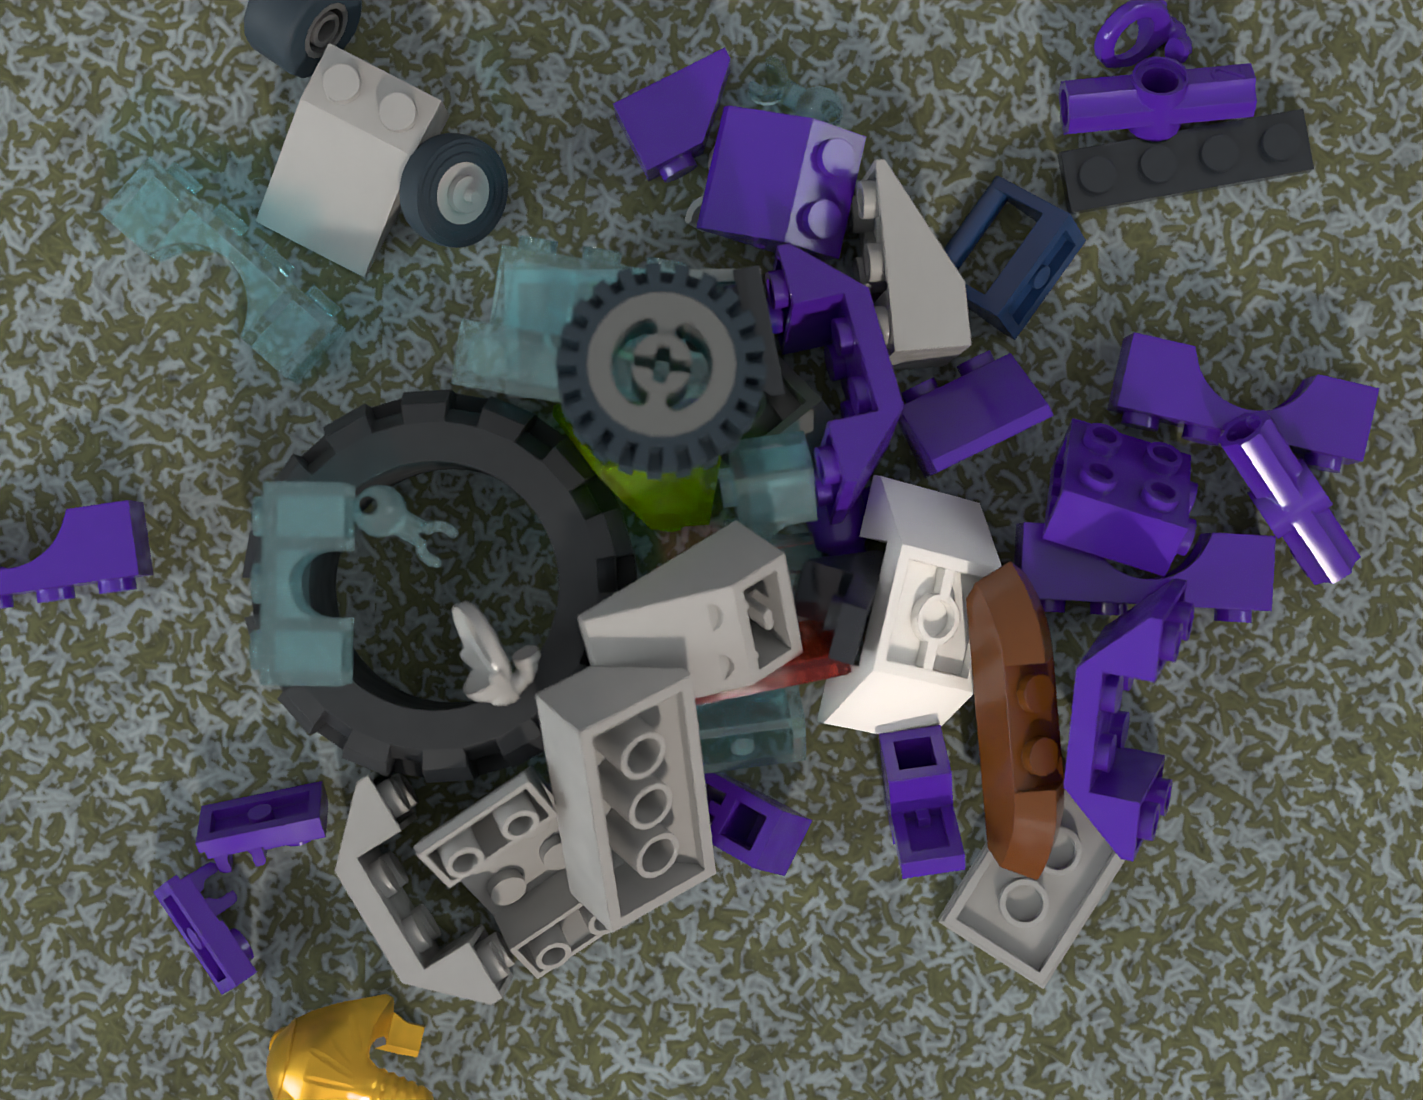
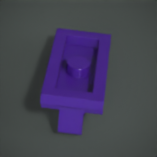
[195,781,328,873]
[153,862,257,994]

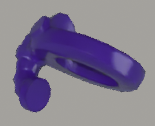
[1094,0,1192,69]

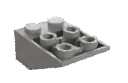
[847,159,971,371]
[578,520,803,699]

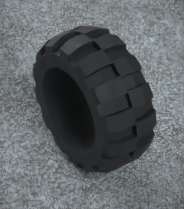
[242,389,637,783]

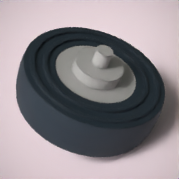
[400,133,508,248]

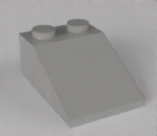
[256,43,450,278]

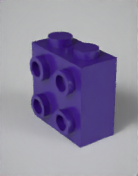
[1043,418,1198,577]

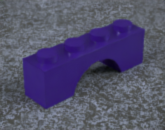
[1107,332,1380,473]
[0,500,154,610]
[1014,522,1276,623]

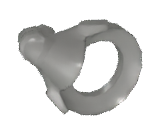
[452,601,541,706]

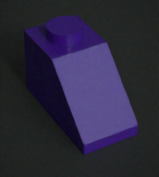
[613,47,730,183]

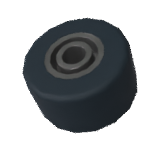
[244,0,362,78]

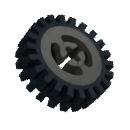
[556,263,767,480]

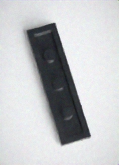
[1057,109,1314,215]

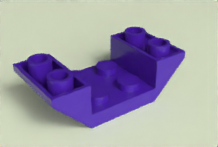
[765,243,904,525]
[1064,578,1195,862]

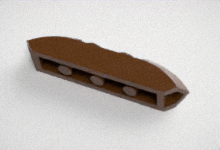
[966,561,1064,880]

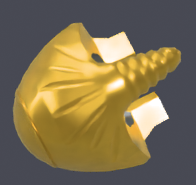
[266,994,434,1100]

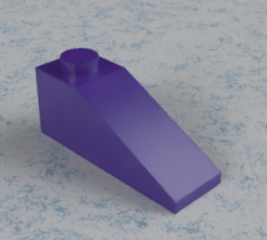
[703,763,813,876]

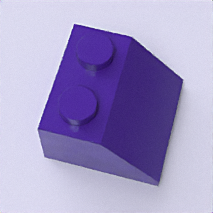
[696,105,866,260]
[898,350,1054,478]

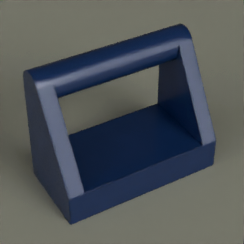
[944,176,1086,340]

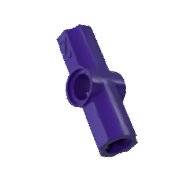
[1059,56,1257,141]
[1217,410,1361,585]

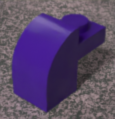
[879,725,965,879]

